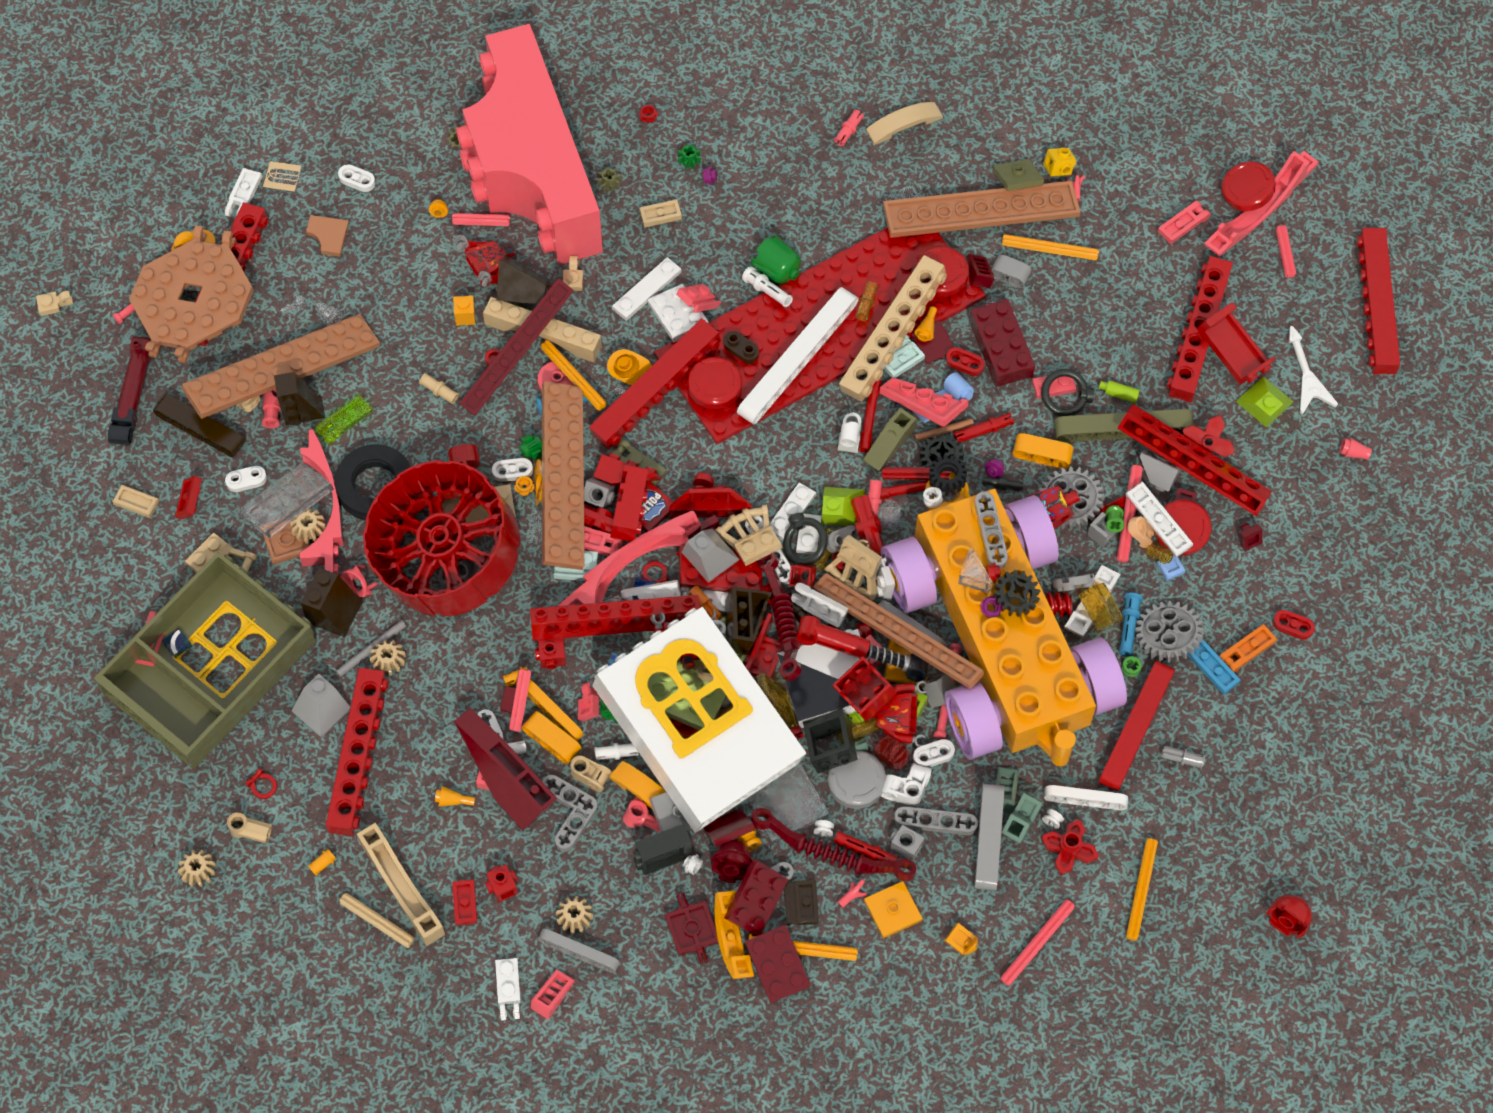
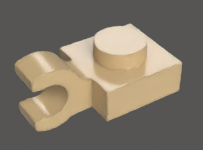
[563,256,583,291]
[36,291,73,316]

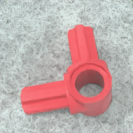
[623,797,661,833]

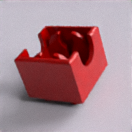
[832,656,897,722]

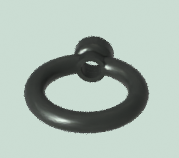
[1041,369,1094,416]
[783,513,828,566]

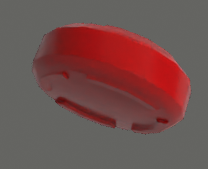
[1221,161,1276,211]
[915,246,969,297]
[687,356,742,409]
[1155,499,1212,556]

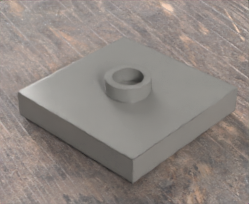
[649,792,692,832]

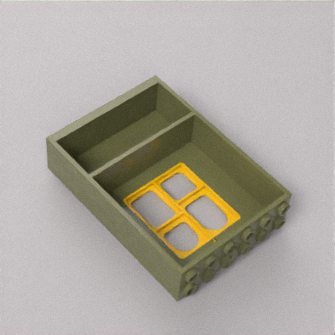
[93,552,316,770]

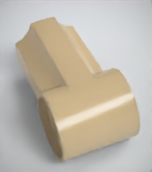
[227,813,272,844]

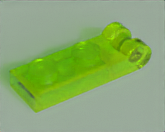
[315,395,372,445]

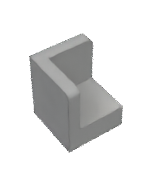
[1088,512,1116,547]
[921,674,955,708]

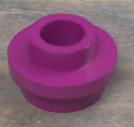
[703,166,717,185]
[984,459,1004,478]
[980,596,1002,618]

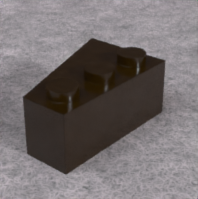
[274,372,325,426]
[725,586,772,655]

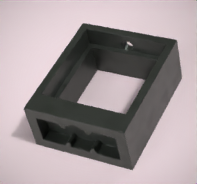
[803,708,858,774]
[633,824,692,876]

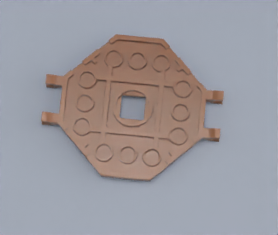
[129,225,254,363]

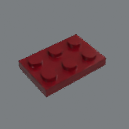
[724,859,788,937]
[745,924,811,1003]

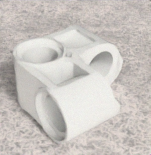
[838,412,861,453]
[881,763,932,806]

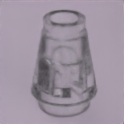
[315,301,344,326]

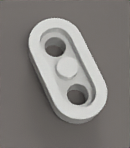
[338,165,375,192]
[492,458,533,482]
[225,466,267,492]
[913,739,955,768]

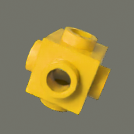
[1043,148,1076,176]

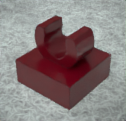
[1240,523,1263,551]

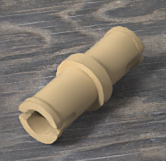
[419,373,459,404]

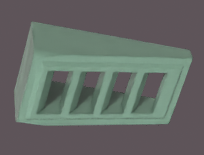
[996,767,1019,813]

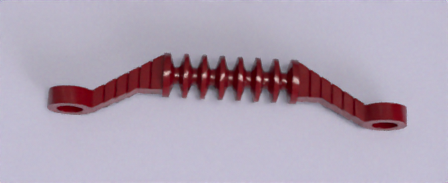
[757,553,802,681]
[751,808,917,881]

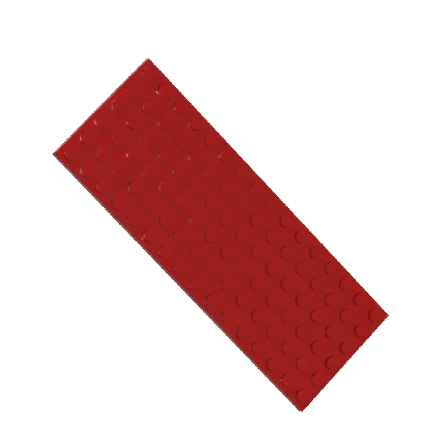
[654,227,986,445]

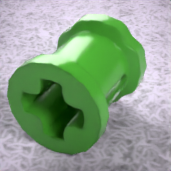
[1105,506,1124,533]

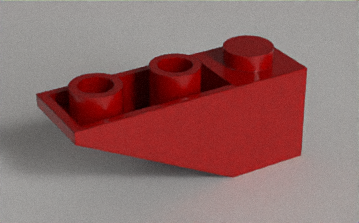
[593,453,662,487]

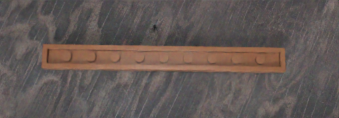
[813,573,984,690]

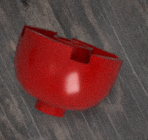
[1266,895,1312,938]

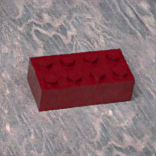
[969,299,1035,387]

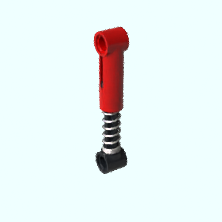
[797,616,929,682]

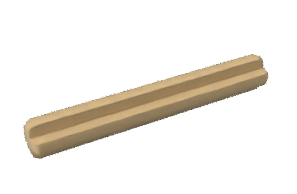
[339,893,414,948]

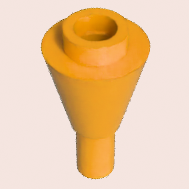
[915,307,937,341]
[435,786,475,807]

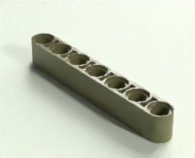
[1054,409,1194,442]

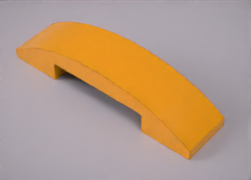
[609,761,666,810]
[715,891,754,979]

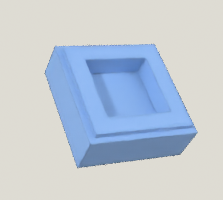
[1157,554,1185,581]

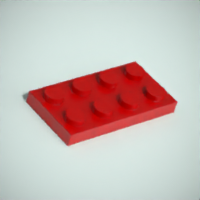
[679,546,762,591]

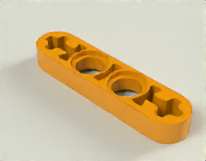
[527,680,584,741]

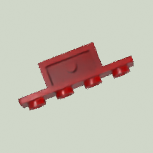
[744,613,782,682]

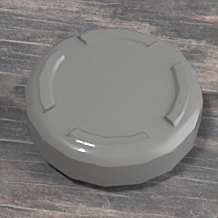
[827,750,886,809]

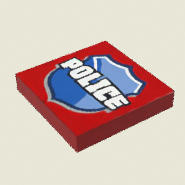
[639,482,674,532]

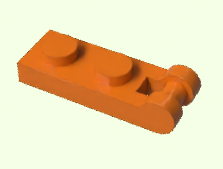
[1219,624,1277,673]

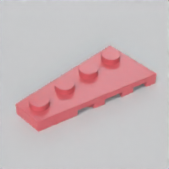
[880,377,969,427]

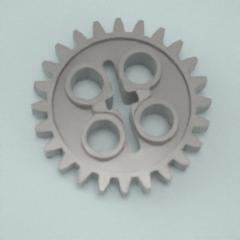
[1039,467,1105,530]
[1135,601,1204,662]

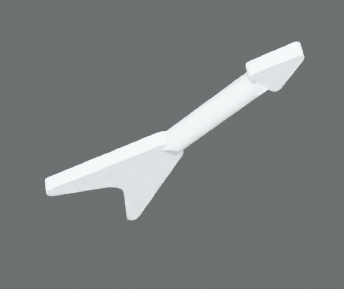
[1289,326,1338,414]

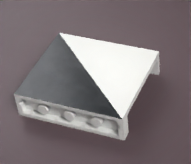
[777,629,868,728]

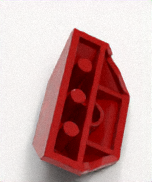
[669,485,752,519]

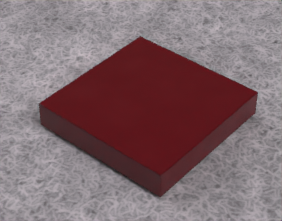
[702,808,755,847]

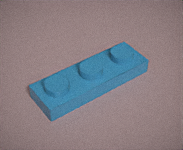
[1187,640,1241,695]

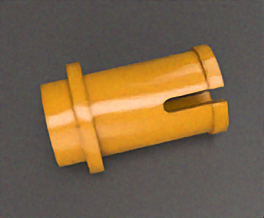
[503,666,531,687]
[307,849,336,876]

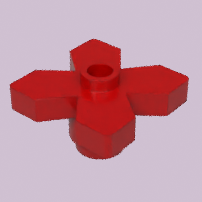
[1183,415,1235,457]
[1041,820,1099,875]

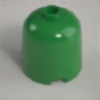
[751,234,801,284]

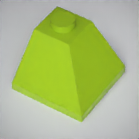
[1236,376,1293,427]
[821,487,865,526]

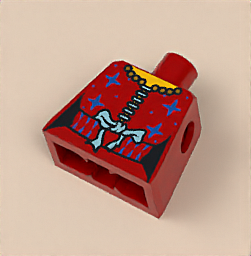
[1027,486,1081,530]

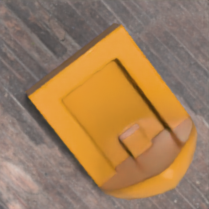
[944,923,978,955]

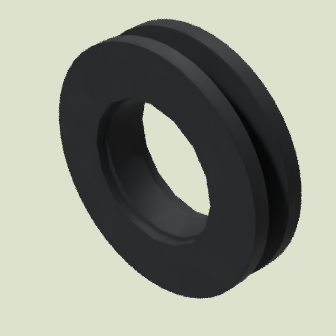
[335,444,411,520]

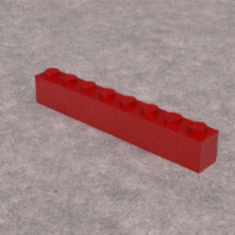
[1356,228,1400,374]
[589,318,721,450]

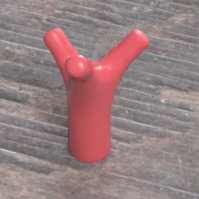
[1066,175,1085,201]
[837,879,867,908]

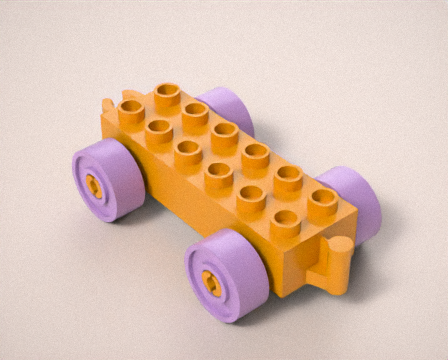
[881,473,1127,766]

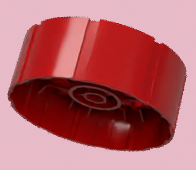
[363,460,520,616]

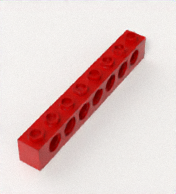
[195,202,269,346]
[1167,256,1233,403]
[1117,404,1272,516]
[530,595,700,641]
[325,668,389,836]

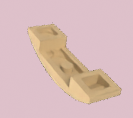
[866,102,943,145]

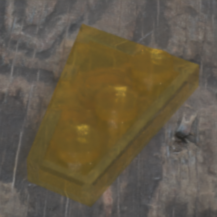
[756,673,797,729]

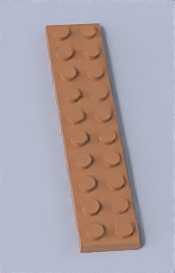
[882,181,1081,238]
[182,314,380,419]
[542,381,585,570]

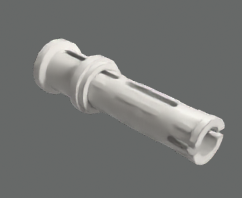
[742,266,793,307]

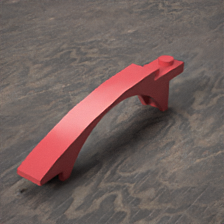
[1204,151,1318,256]
[300,429,344,575]
[558,511,701,606]

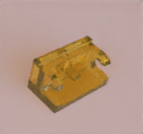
[1078,583,1124,631]

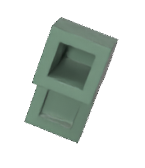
[1001,792,1044,843]

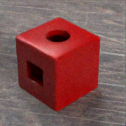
[789,564,817,588]

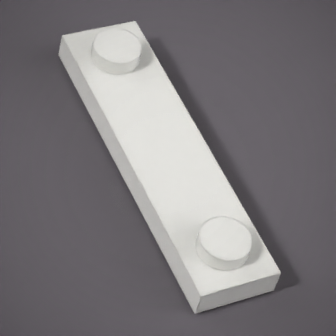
[612,257,681,321]
[1126,482,1193,558]

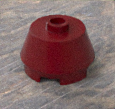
[711,840,752,883]

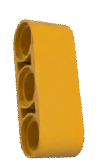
[1012,433,1074,469]
[521,711,582,765]

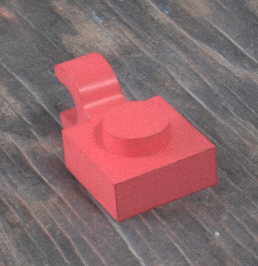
[578,682,599,722]

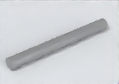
[335,620,406,678]

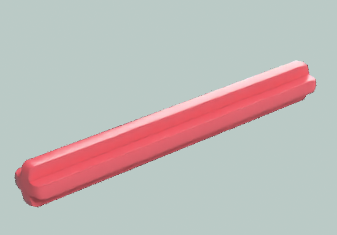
[1116,465,1143,563]
[1001,900,1075,986]

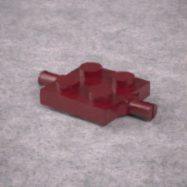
[664,892,718,964]

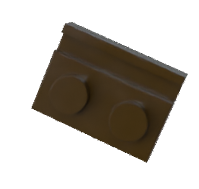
[785,880,819,926]

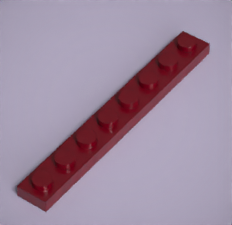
[459,278,574,416]

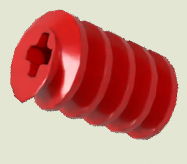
[1045,592,1072,618]

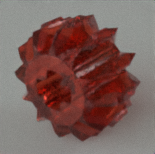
[874,735,910,770]

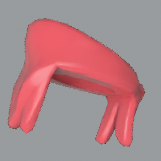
[341,565,377,598]

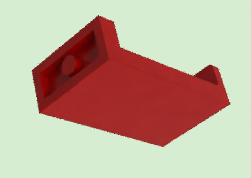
[1196,302,1275,385]

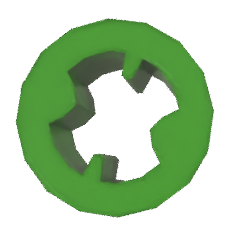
[1122,656,1142,677]

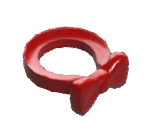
[643,561,669,583]
[246,768,277,799]

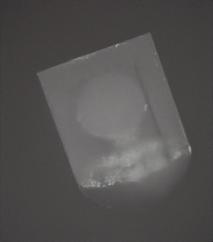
[879,498,901,528]

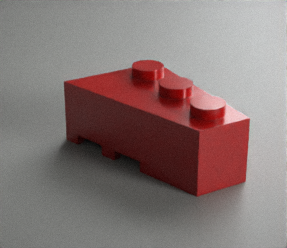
[610,465,648,542]

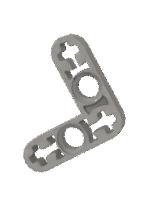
[542,775,598,852]

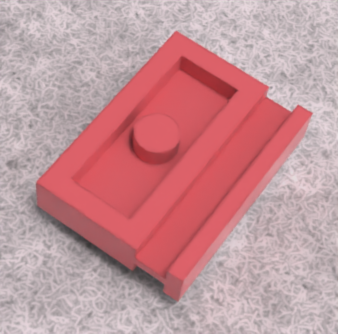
[676,284,721,313]

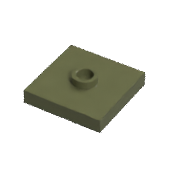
[993,159,1044,191]

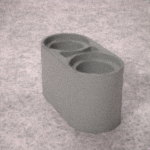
[991,255,1032,288]

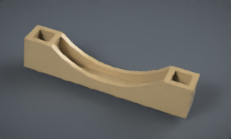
[483,297,602,362]
[357,823,445,946]

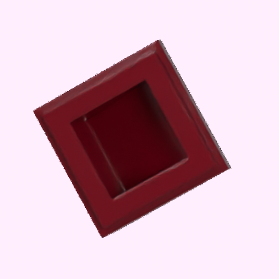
[500,686,516,713]

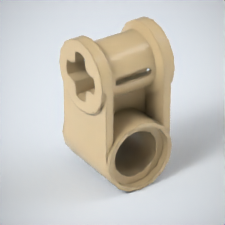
[571,756,612,792]

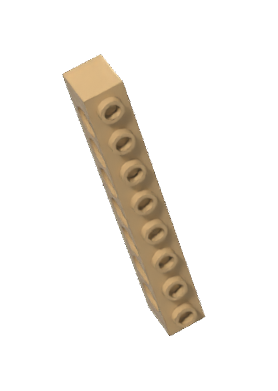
[839,255,947,402]

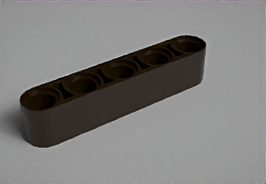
[153,394,246,458]

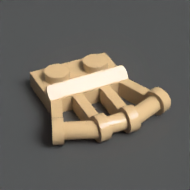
[714,504,782,566]
[185,533,257,573]
[824,535,882,601]

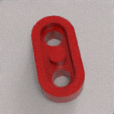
[946,347,985,376]
[1273,610,1315,640]

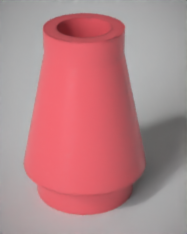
[1339,438,1372,460]

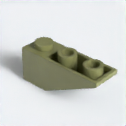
[863,408,917,472]

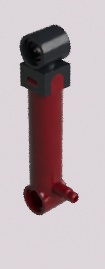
[108,336,152,446]

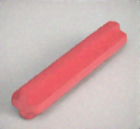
[452,213,510,226]
[1276,225,1296,278]
[509,669,531,732]

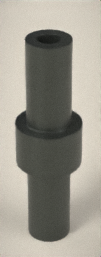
[982,476,1024,490]

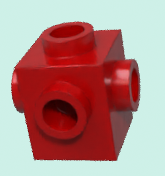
[535,638,566,669]
[485,865,518,903]

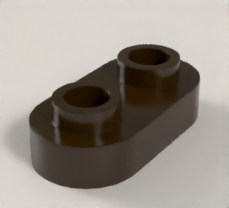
[723,331,759,364]

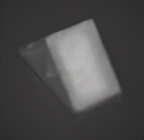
[958,547,993,593]

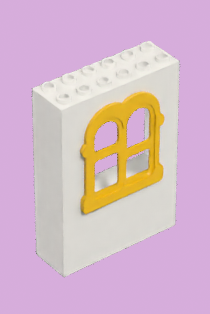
[592,607,806,833]

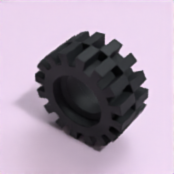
[929,455,967,496]

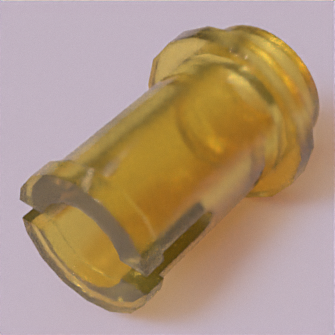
[1146,544,1173,564]

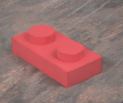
[1032,376,1076,399]

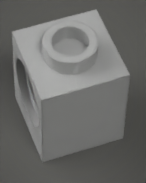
[584,477,615,508]
[889,825,925,862]

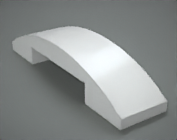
[1064,565,1120,638]

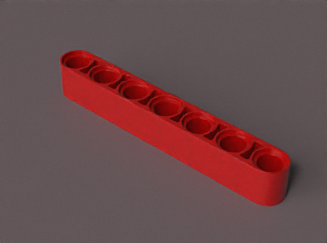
[1098,660,1175,792]

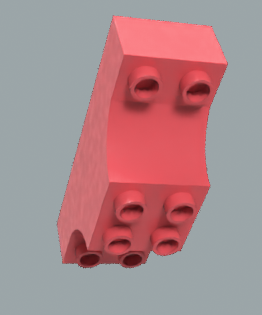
[456,24,603,265]

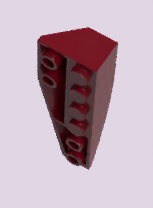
[454,708,557,831]

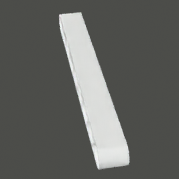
[737,287,859,424]

